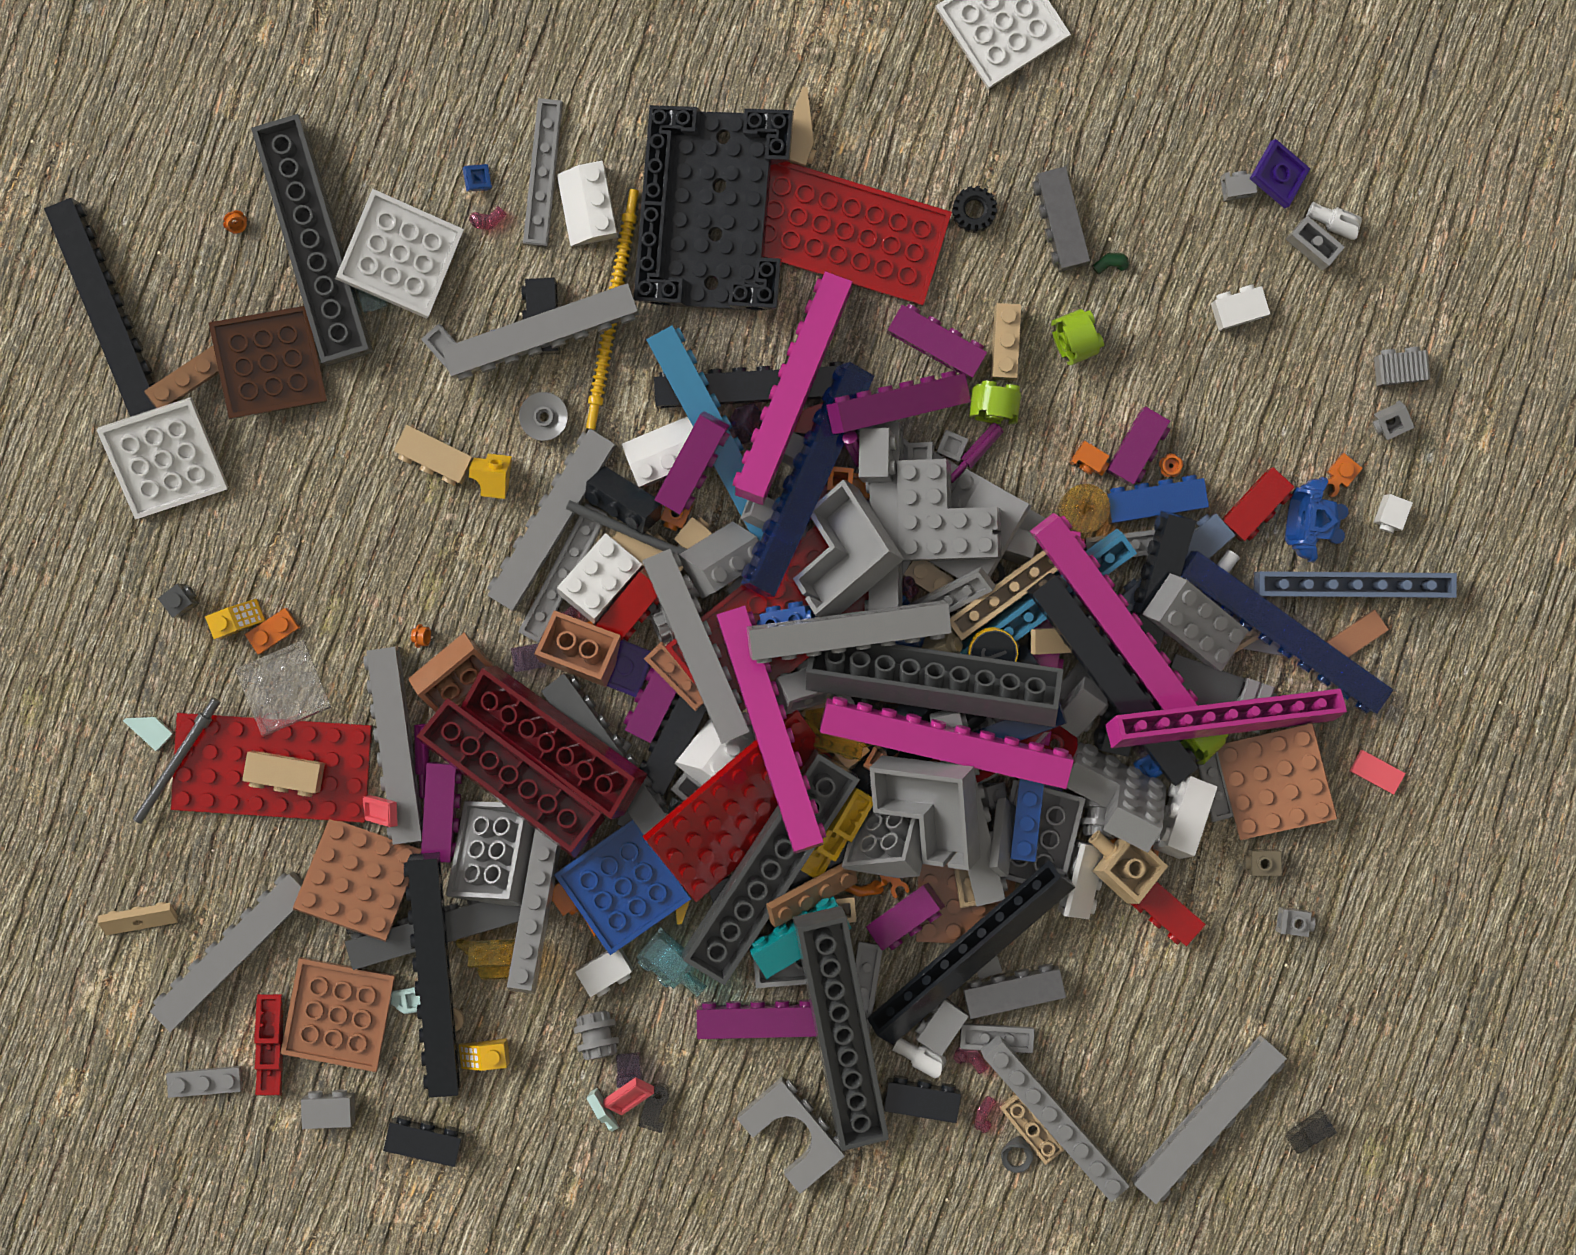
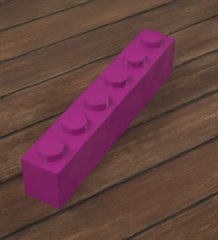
[826,370,971,434]
[696,999,817,1039]

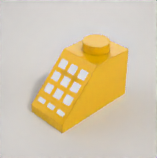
[205,599,266,639]
[459,1038,510,1071]

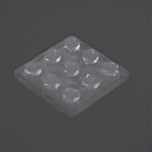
[235,640,332,737]

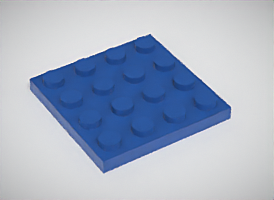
[554,820,691,955]

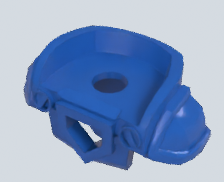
[1285,477,1349,563]

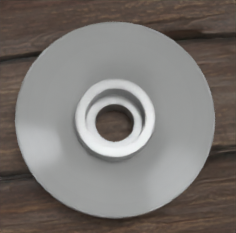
[519,392,568,441]

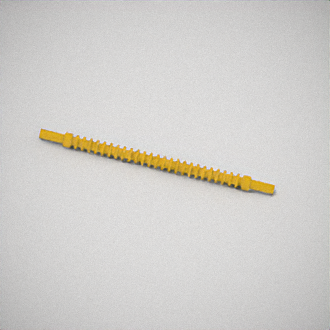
[586,189,639,430]

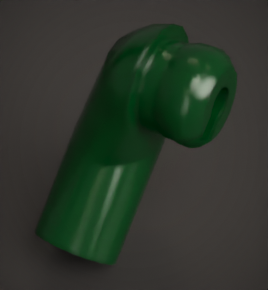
[1092,252,1130,275]

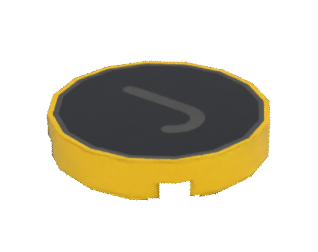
[968,627,1018,662]

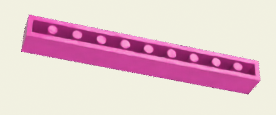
[732,272,853,505]
[1030,513,1198,710]
[717,606,827,854]
[1106,689,1347,748]
[820,697,1074,789]

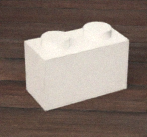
[1211,284,1270,331]
[575,948,634,997]

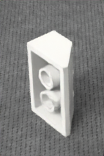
[557,161,619,247]
[622,417,693,489]
[674,719,755,785]
[1058,839,1103,919]

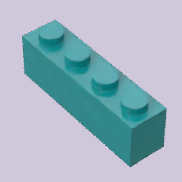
[749,896,852,979]

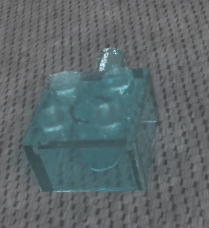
[636,927,707,997]

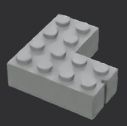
[897,459,1002,562]
[793,479,904,617]
[1067,742,1166,853]
[869,755,980,871]

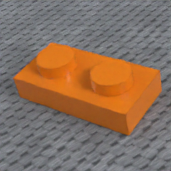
[245,608,300,655]

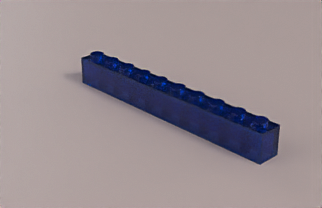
[741,362,874,597]
[1181,551,1394,714]

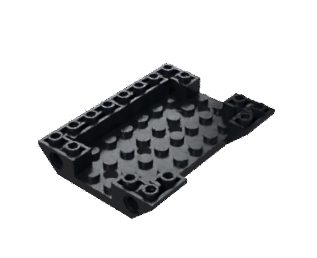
[634,105,794,311]

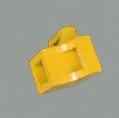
[469,453,512,499]

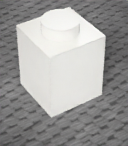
[1373,494,1413,533]

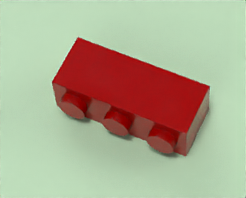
[1222,467,1294,542]
[595,567,660,642]
[1131,881,1206,947]

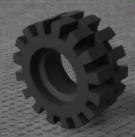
[952,186,997,233]

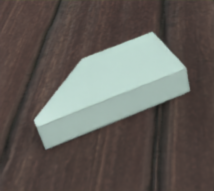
[123,717,175,751]
[391,987,420,1014]
[587,1088,619,1132]

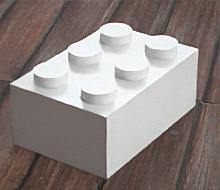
[557,533,643,625]
[1153,776,1217,859]

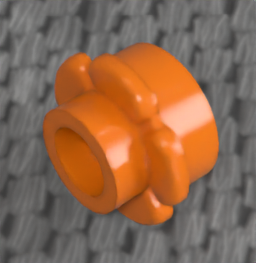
[223,210,247,234]
[1159,453,1183,477]
[411,624,431,648]

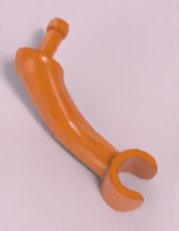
[844,880,887,897]

